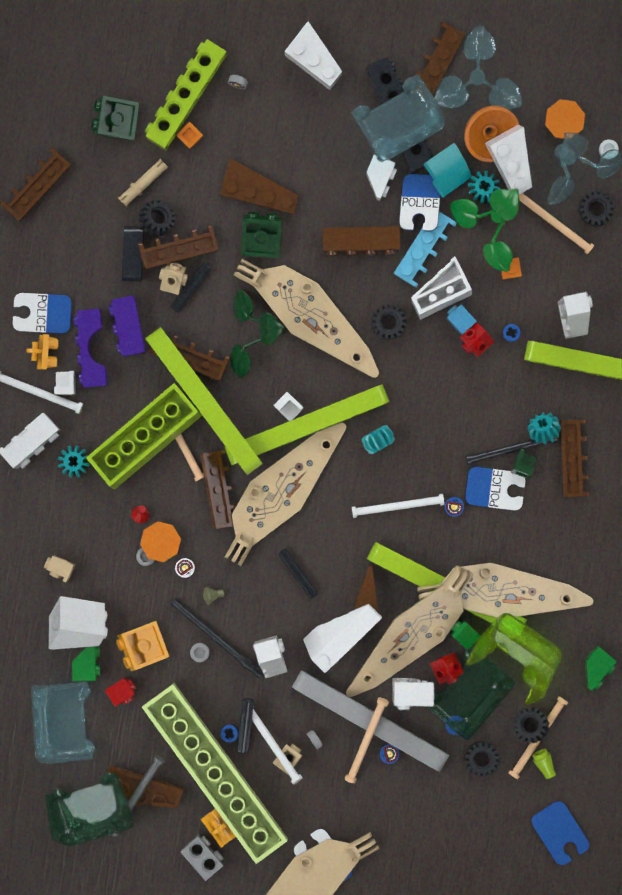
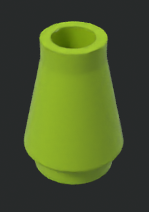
[532,749,556,779]

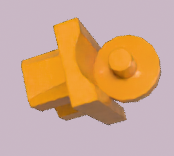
[26,334,58,370]
[201,808,236,847]

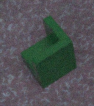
[511,448,536,479]

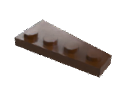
[220,158,299,215]
[99,765,184,808]

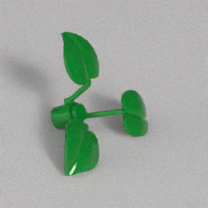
[450,188,519,272]

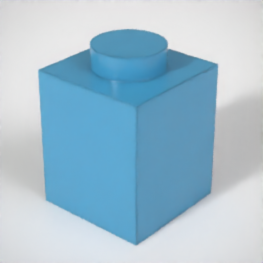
[446,304,477,335]

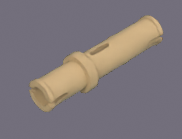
[118,159,168,207]

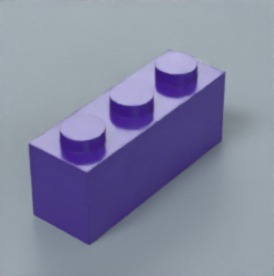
[109,295,146,357]

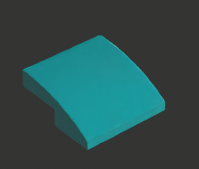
[423,143,472,198]

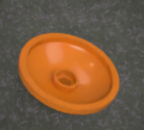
[464,106,519,162]

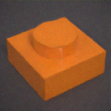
[176,122,203,149]
[501,257,522,280]

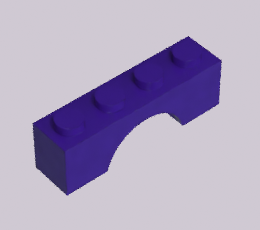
[74,309,108,388]

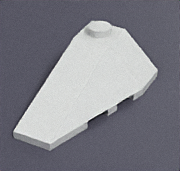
[303,604,382,673]

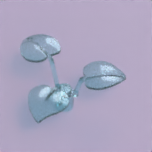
[434,25,522,110]
[547,133,622,205]

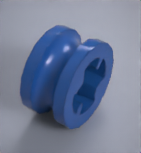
[503,324,521,342]
[221,724,238,742]

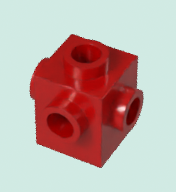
[459,322,494,357]
[430,652,464,685]

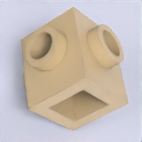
[159,262,188,295]

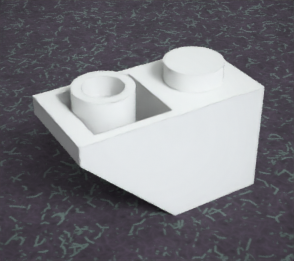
[366,154,397,201]

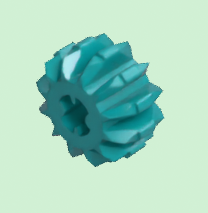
[468,171,500,204]
[528,412,561,445]
[362,425,395,454]
[58,445,90,478]

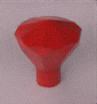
[131,506,149,523]

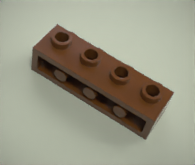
[323,226,400,256]

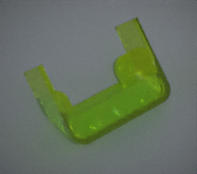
[467,613,562,705]

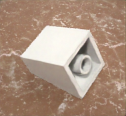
[49,596,108,649]

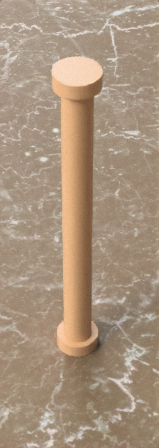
[519,192,594,254]
[154,399,204,481]
[509,696,569,779]
[345,697,389,783]

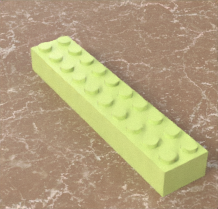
[142,683,288,864]

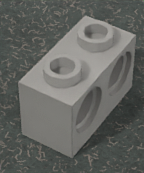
[180,834,224,881]

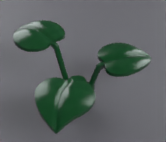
[230,289,285,379]

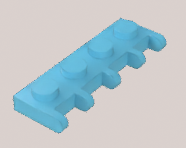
[394,212,457,288]

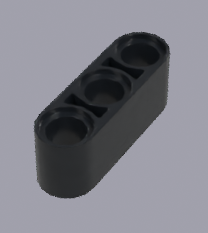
[122,226,144,282]

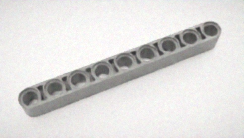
[292,670,450,772]

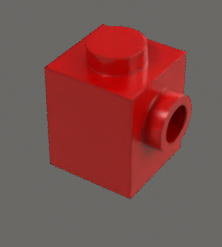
[105,677,136,706]

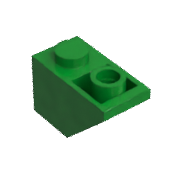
[450,620,481,650]
[72,645,101,681]
[584,646,617,691]

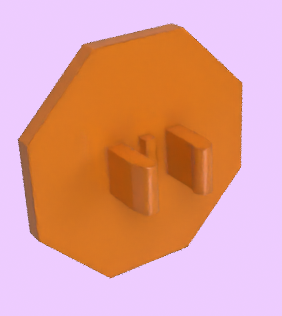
[545,99,585,139]
[140,522,181,562]

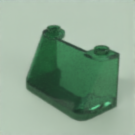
[426,646,515,740]
[45,773,134,846]

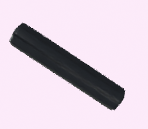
[170,263,212,313]
[278,548,318,599]
[237,698,254,753]

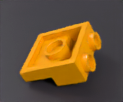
[116,621,169,671]

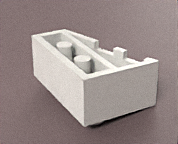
[285,22,342,90]
[485,125,532,194]
[411,256,472,320]
[558,292,593,339]
[0,413,60,469]
[254,635,288,678]
[392,678,434,710]

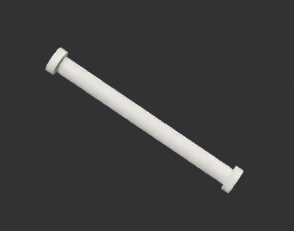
[0,371,83,414]
[352,494,444,518]
[252,706,303,785]

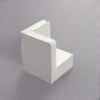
[54,371,76,395]
[274,392,304,421]

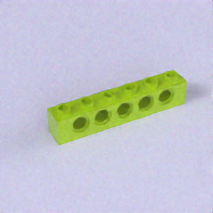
[145,39,227,151]

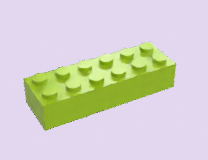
[86,383,203,490]

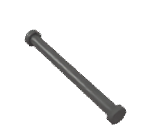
[108,755,165,837]

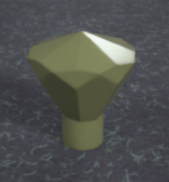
[203,587,224,605]

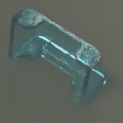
[351,74,445,162]
[31,681,94,764]

